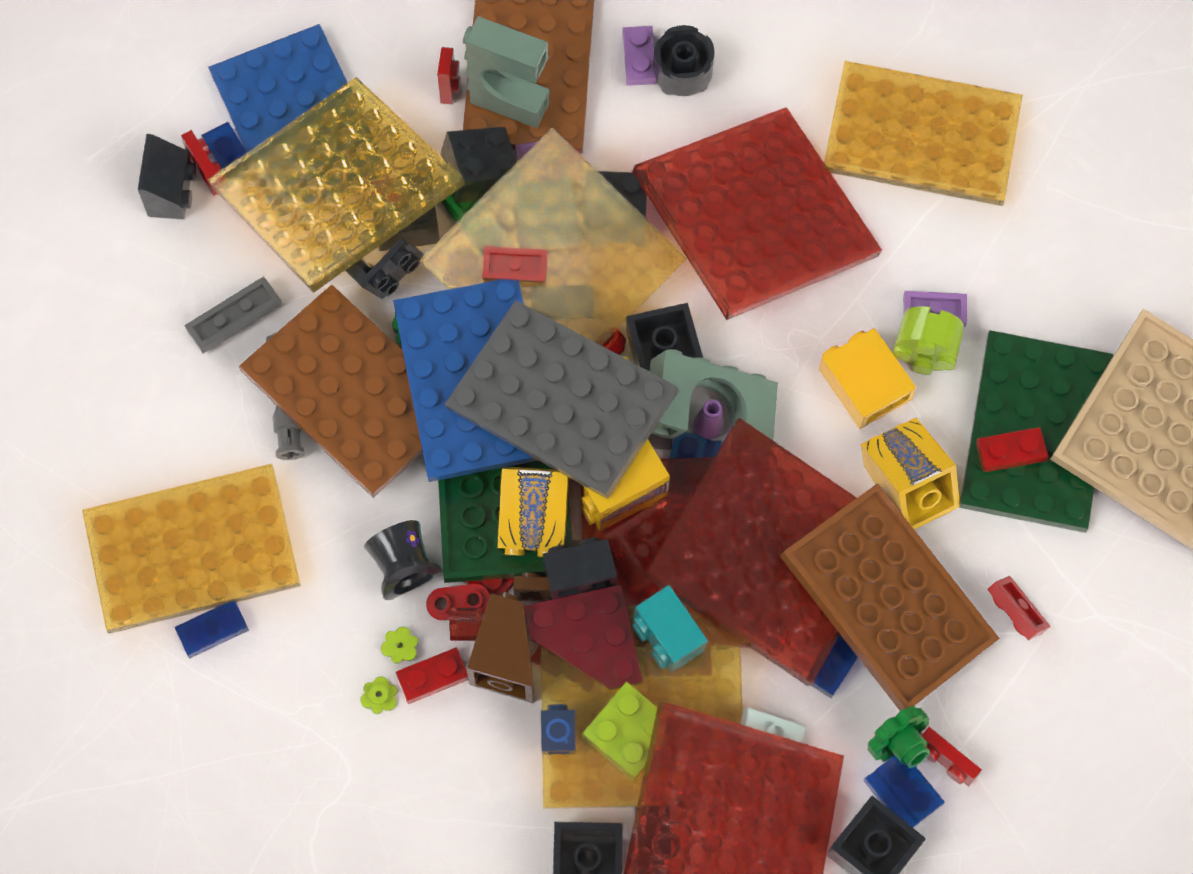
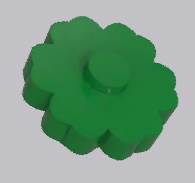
[867,706,930,768]

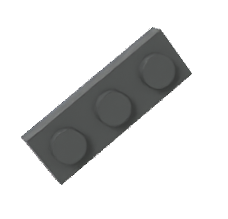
[184,276,282,354]

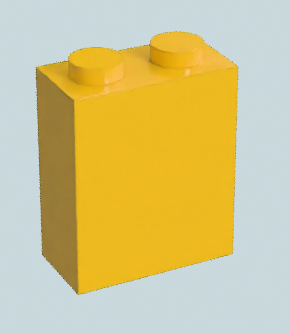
[819,327,916,429]

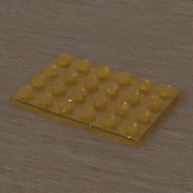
[822,61,1023,206]
[82,464,301,634]

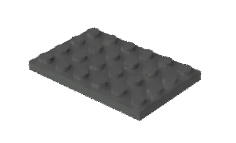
[444,300,679,499]

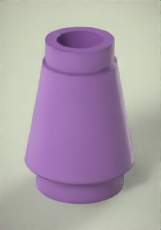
[693,400,725,439]

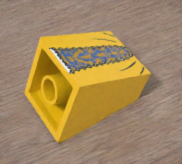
[860,417,960,530]
[581,439,670,531]
[498,467,570,557]

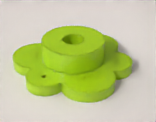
[381,626,418,664]
[360,676,397,715]

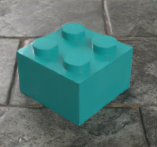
[632,585,708,673]

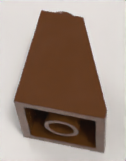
[467,592,534,703]

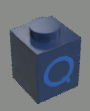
[541,704,576,755]

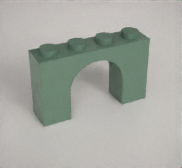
[463,16,549,128]
[650,349,778,462]

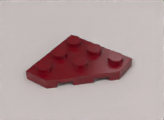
[523,585,643,691]

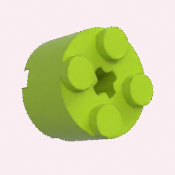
[893,306,964,375]

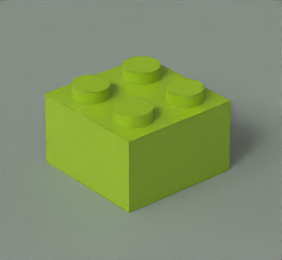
[582,682,679,782]

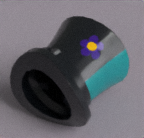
[364,520,443,600]

